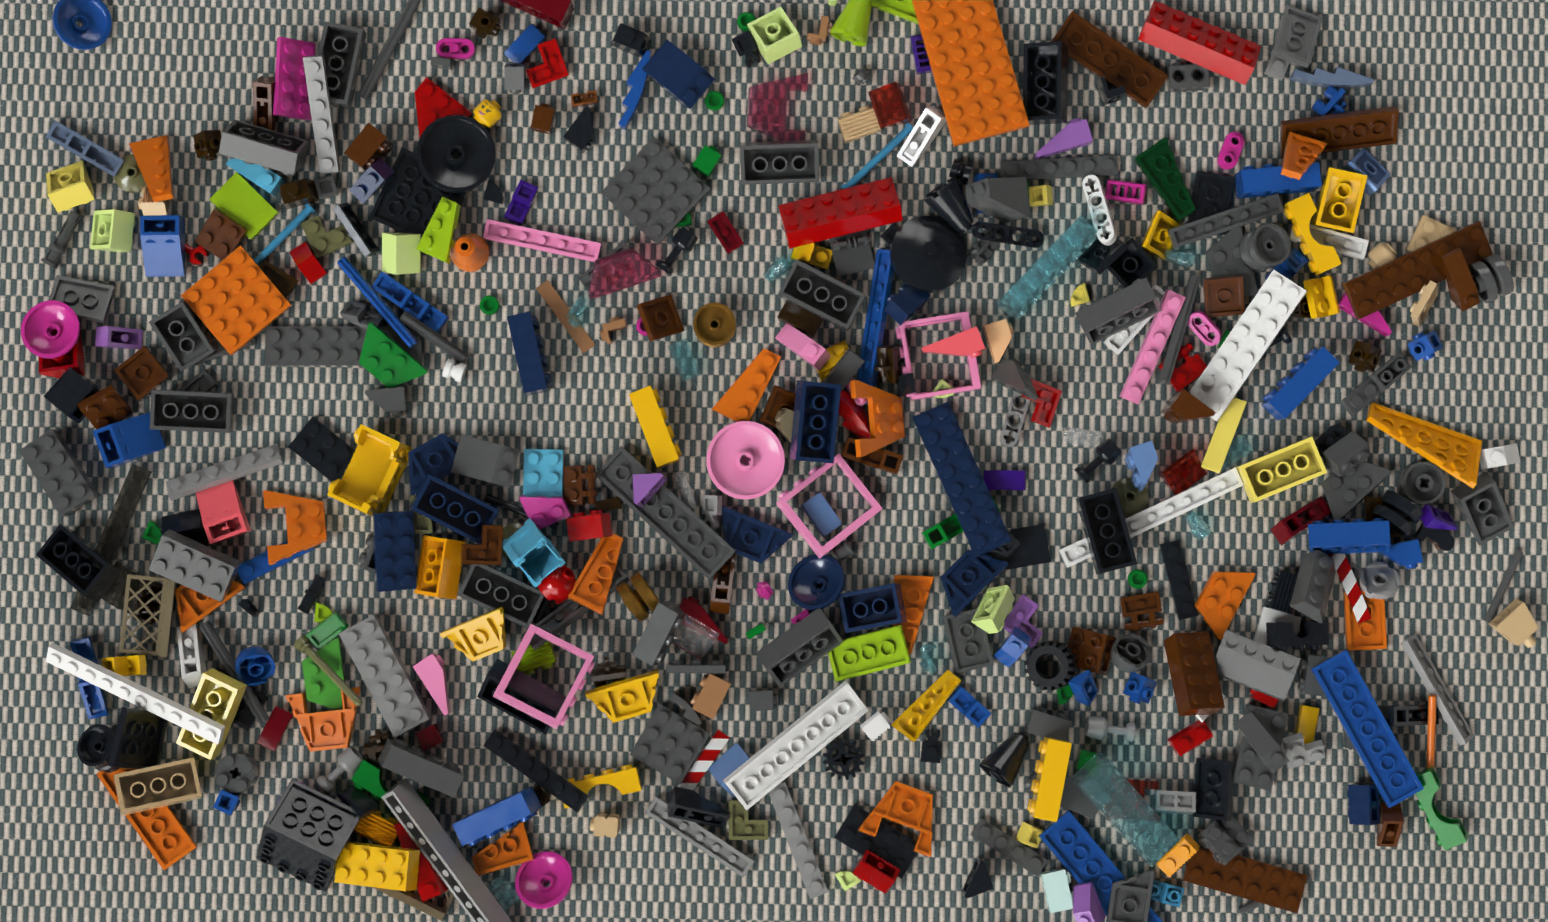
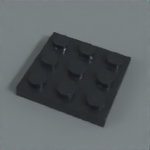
[108,707,168,769]

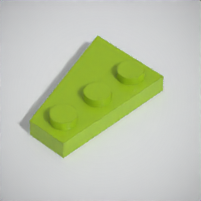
[416,197,461,265]

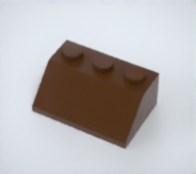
[1161,389,1216,424]

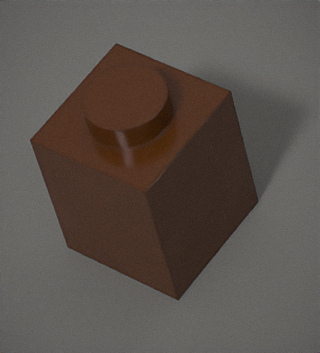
[531,103,556,135]

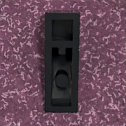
[1378,705,1439,726]
[667,786,730,828]

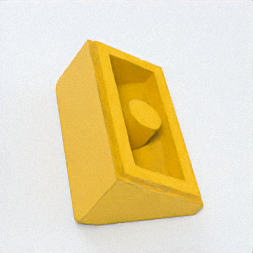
[1294,704,1320,745]

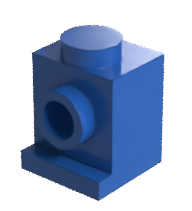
[213,789,240,816]

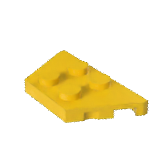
[440,607,507,661]
[585,670,659,723]

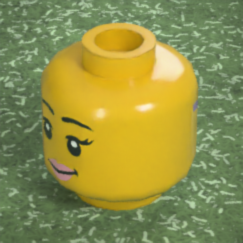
[473,99,502,128]

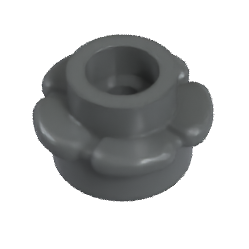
[853,67,870,85]

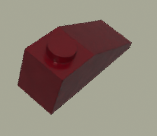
[1270,496,1331,546]
[679,596,729,644]

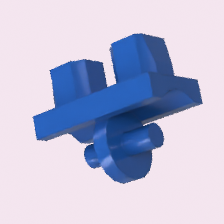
[1312,86,1347,116]

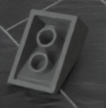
[149,300,215,372]
[451,434,520,488]
[1451,472,1514,546]

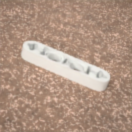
[1082,175,1117,246]

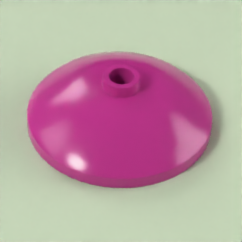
[21,300,80,359]
[515,852,573,909]

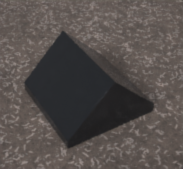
[1107,237,1158,288]
[161,509,209,547]
[961,856,994,898]

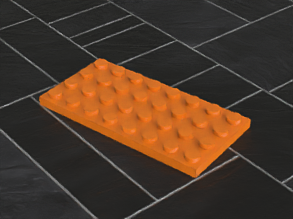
[912,0,1029,147]

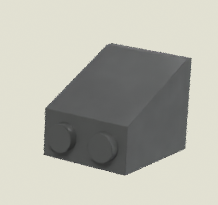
[965,177,1031,223]

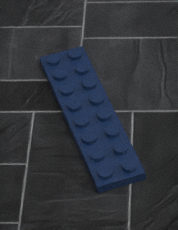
[912,402,1012,557]

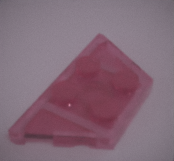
[588,248,661,300]

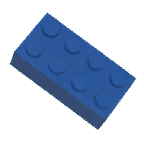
[1234,162,1322,199]
[1261,346,1340,421]
[1308,518,1390,555]
[452,786,542,846]

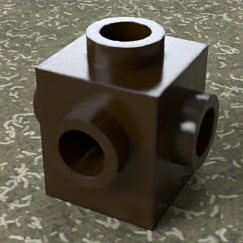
[469,7,501,39]
[193,130,221,161]
[1348,340,1382,373]

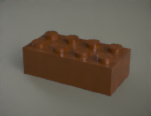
[1164,632,1225,716]

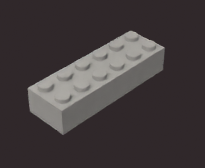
[339,614,432,738]

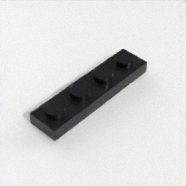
[1159,540,1198,620]

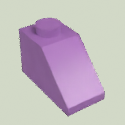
[95,326,143,349]
[1073,882,1106,922]

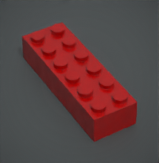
[1138,1,1261,85]
[778,177,903,249]

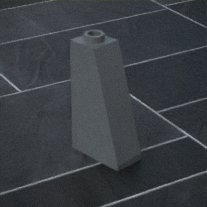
[1024,773,1108,820]

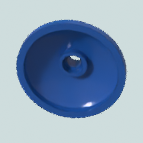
[52,0,112,50]

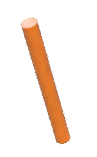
[1426,695,1436,769]

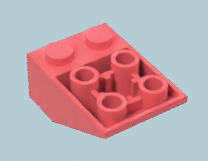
[196,480,251,545]

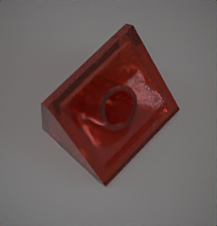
[868,82,913,129]
[1157,449,1207,496]

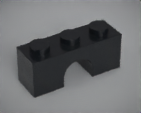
[1266,621,1329,650]

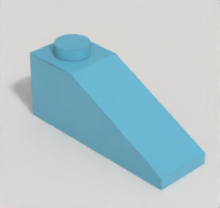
[226,158,285,197]

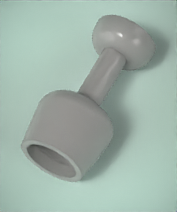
[1085,716,1135,742]
[316,746,364,793]

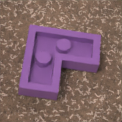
[1003,594,1043,648]

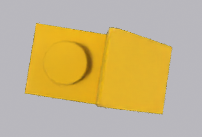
[790,243,832,270]

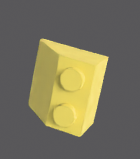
[46,160,94,213]

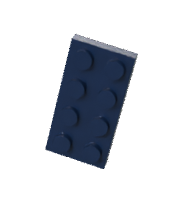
[372,510,416,592]

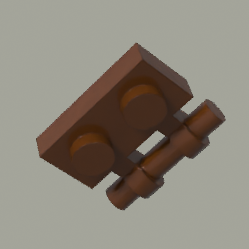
[564,465,598,506]
[1119,591,1164,631]

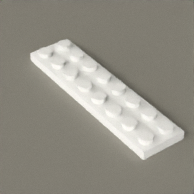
[1189,269,1307,422]
[723,681,869,810]

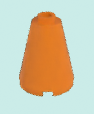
[450,233,490,272]

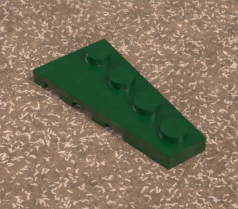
[1134,137,1196,222]

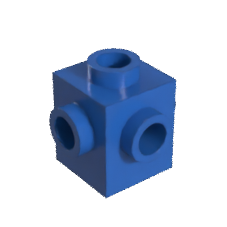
[1407,330,1443,361]
[1123,672,1157,704]

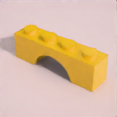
[1284,193,1342,276]
[563,764,642,809]

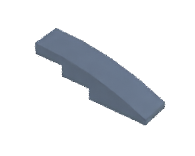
[1289,67,1374,89]
[46,120,124,177]

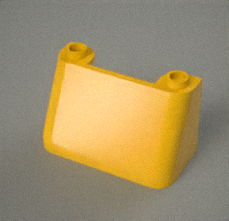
[327,424,412,516]

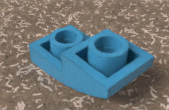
[1151,879,1185,907]

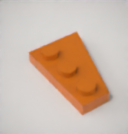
[472,822,534,876]

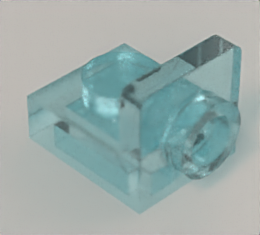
[566,296,587,328]
[488,875,521,911]

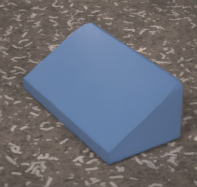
[801,492,842,537]

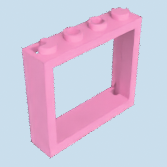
[895,311,981,401]
[776,454,883,559]
[493,624,595,729]

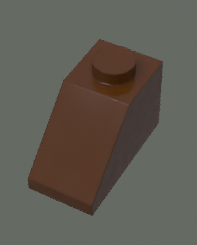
[1376,803,1404,847]

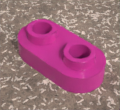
[436,38,475,59]
[1217,132,1244,170]
[1188,311,1222,346]

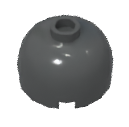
[1111,633,1152,673]

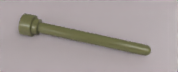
[294,635,363,706]

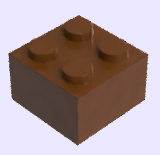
[344,123,392,171]

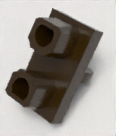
[874,347,901,384]
[590,656,627,688]
[362,729,399,763]

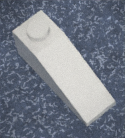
[897,105,946,167]
[177,624,207,688]

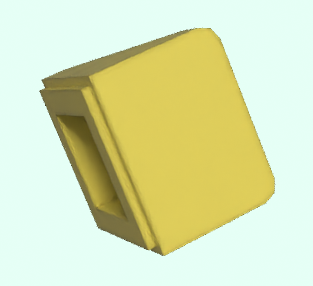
[1029,185,1053,207]
[1016,822,1044,849]

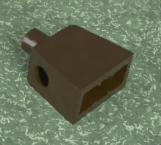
[279,178,320,210]

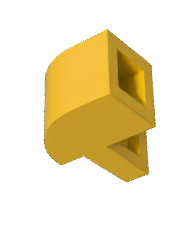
[102,655,147,676]

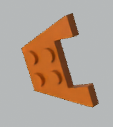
[850,380,905,457]
[263,490,327,565]
[286,686,361,752]
[858,781,933,857]

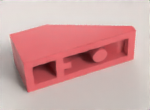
[921,326,985,358]

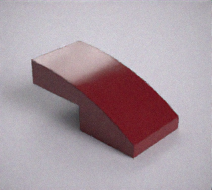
[257,706,293,752]

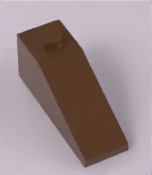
[253,76,277,131]
[1442,248,1480,312]
[710,553,736,614]

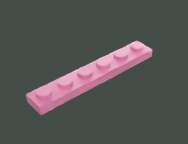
[483,219,602,263]
[1119,289,1186,405]

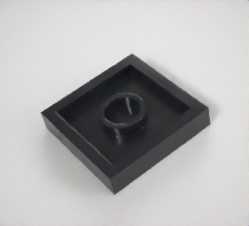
[1077,232,1128,275]

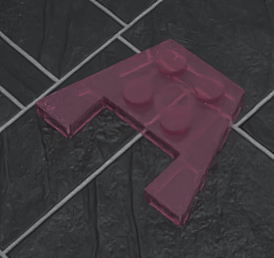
[747,73,808,141]

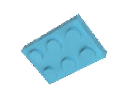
[523,449,564,497]

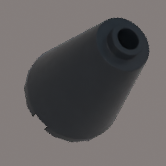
[923,177,974,233]
[979,732,1030,788]

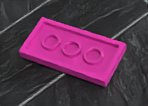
[273,37,316,121]

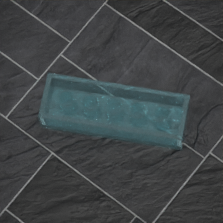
[996,216,1097,320]
[1070,752,1180,867]

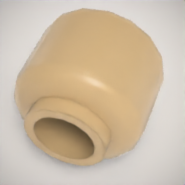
[1368,242,1398,269]

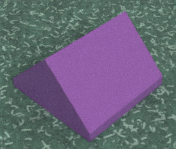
[633,473,667,508]

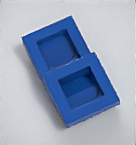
[504,24,546,63]
[1265,247,1308,280]
[947,686,992,728]

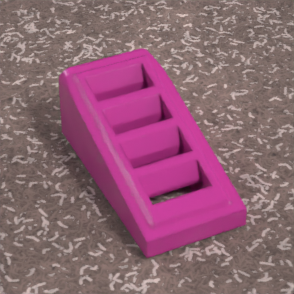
[1105,180,1147,205]

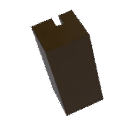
[595,497,622,512]

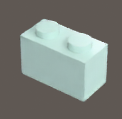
[1040,868,1073,913]

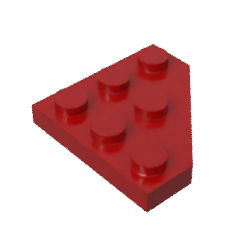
[414,77,473,137]

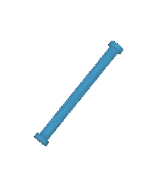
[840,122,913,189]
[254,203,315,266]

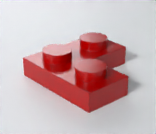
[526,38,569,88]
[1021,378,1062,428]

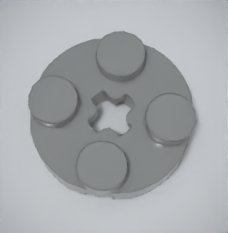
[1359,562,1400,599]

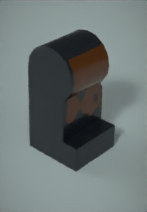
[1413,522,1454,551]

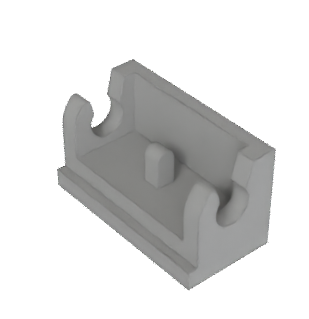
[1153,790,1196,815]

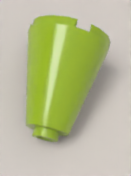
[830,0,872,47]

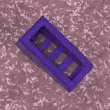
[910,35,932,75]
[1421,504,1458,531]

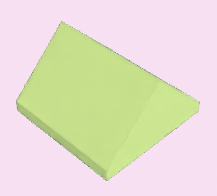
[382,232,421,275]

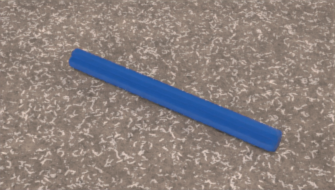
[337,257,417,348]

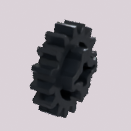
[822,737,865,780]

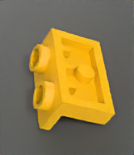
[1303,275,1340,319]

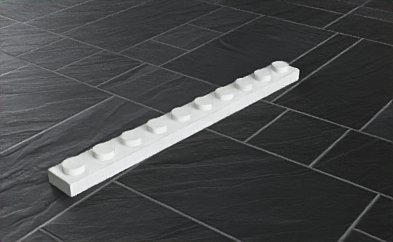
[1058,467,1244,568]
[46,643,225,745]

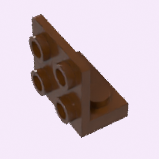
[1067,627,1116,676]

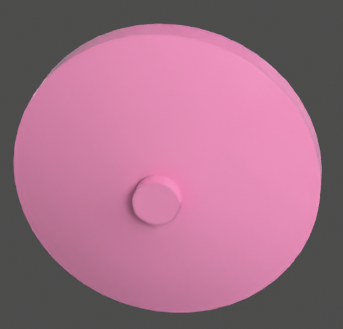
[706,421,785,500]

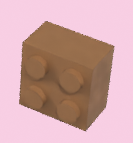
[691,673,731,719]

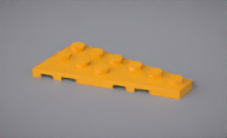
[1366,402,1482,489]

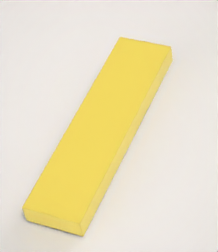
[1201,397,1247,474]

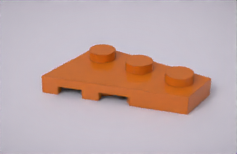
[1281,132,1327,180]

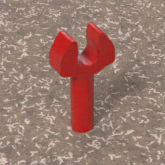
[185,243,209,265]

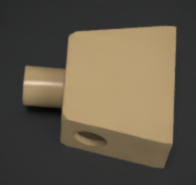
[1488,599,1538,648]

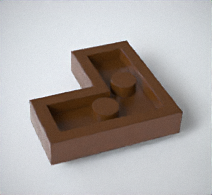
[461,524,503,565]

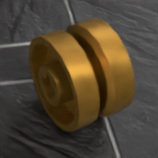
[693,302,736,348]
[616,572,660,622]

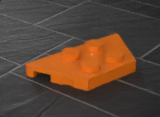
[1194,571,1256,640]
[174,581,246,633]

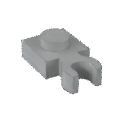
[701,494,722,529]

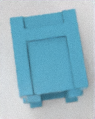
[502,518,566,588]

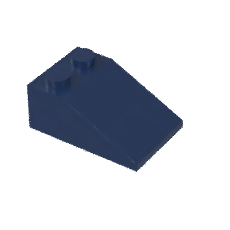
[642,39,715,109]

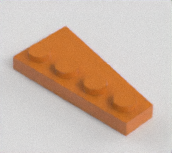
[712,349,781,422]
[568,533,624,615]

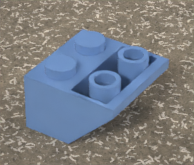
[1124,440,1159,492]

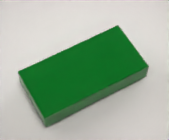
[305,611,349,650]

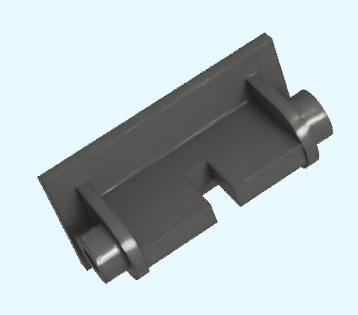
[967,226,1003,265]

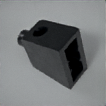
[610,23,652,58]

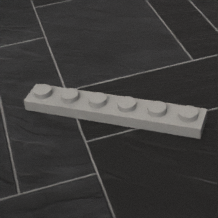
[303,55,340,173]
[166,444,283,501]
[1401,634,1474,746]
[769,782,828,899]
[645,796,754,878]

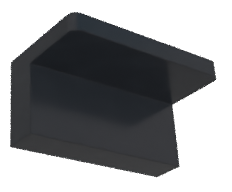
[1096,76,1126,106]

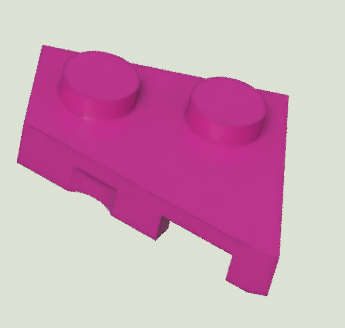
[519,495,571,529]

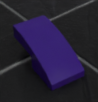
[504,179,538,226]
[984,470,1026,490]

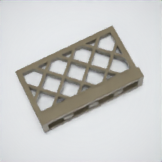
[119,574,175,658]
[372,844,454,921]

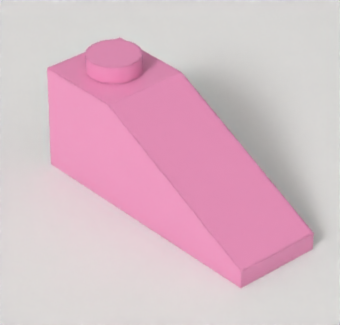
[775,324,831,371]
[413,653,450,716]

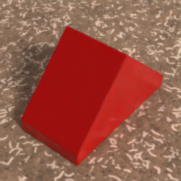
[289,241,328,284]

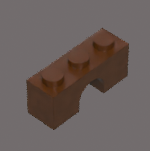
[841,437,903,475]

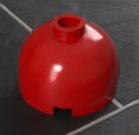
[538,565,576,604]

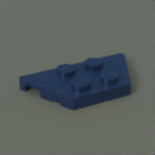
[408,433,458,495]
[722,506,793,564]
[941,549,1009,618]

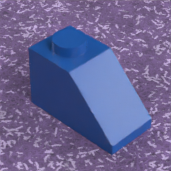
[1378,539,1423,569]
[993,626,1031,668]

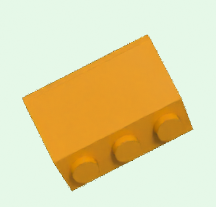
[414,535,465,600]

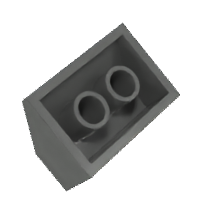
[1290,550,1336,623]
[632,601,684,666]

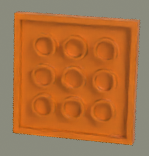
[180,245,292,356]

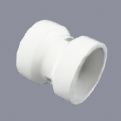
[442,358,467,383]

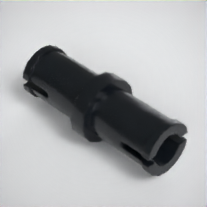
[297,574,327,614]

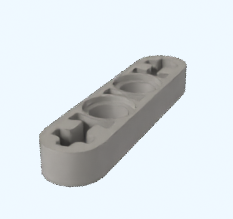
[1000,374,1034,447]

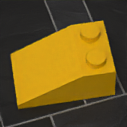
[1311,167,1368,233]

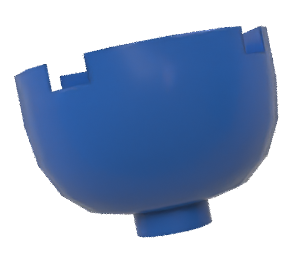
[235,646,276,686]

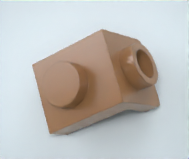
[807,16,832,45]
[600,316,627,345]

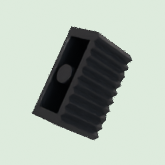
[1265,570,1298,614]

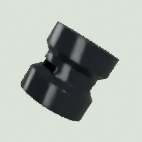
[949,158,973,183]

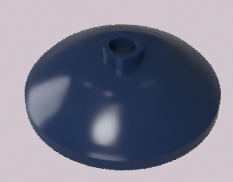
[788,554,845,610]

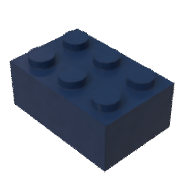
[839,583,907,633]

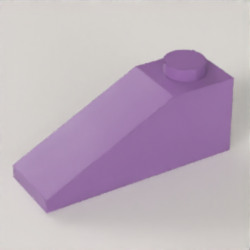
[1034,118,1093,159]

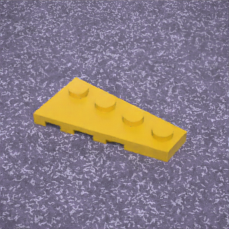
[891,670,962,742]

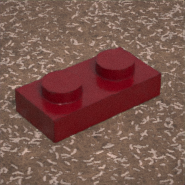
[707,211,744,255]

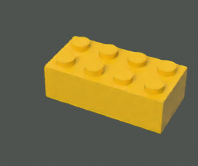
[629,385,682,469]
[1027,736,1072,822]
[334,841,420,891]

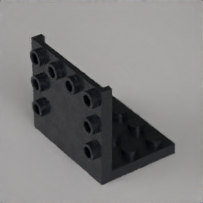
[256,779,361,892]

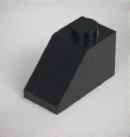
[563,106,595,153]

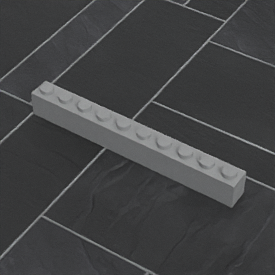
[381,778,512,922]

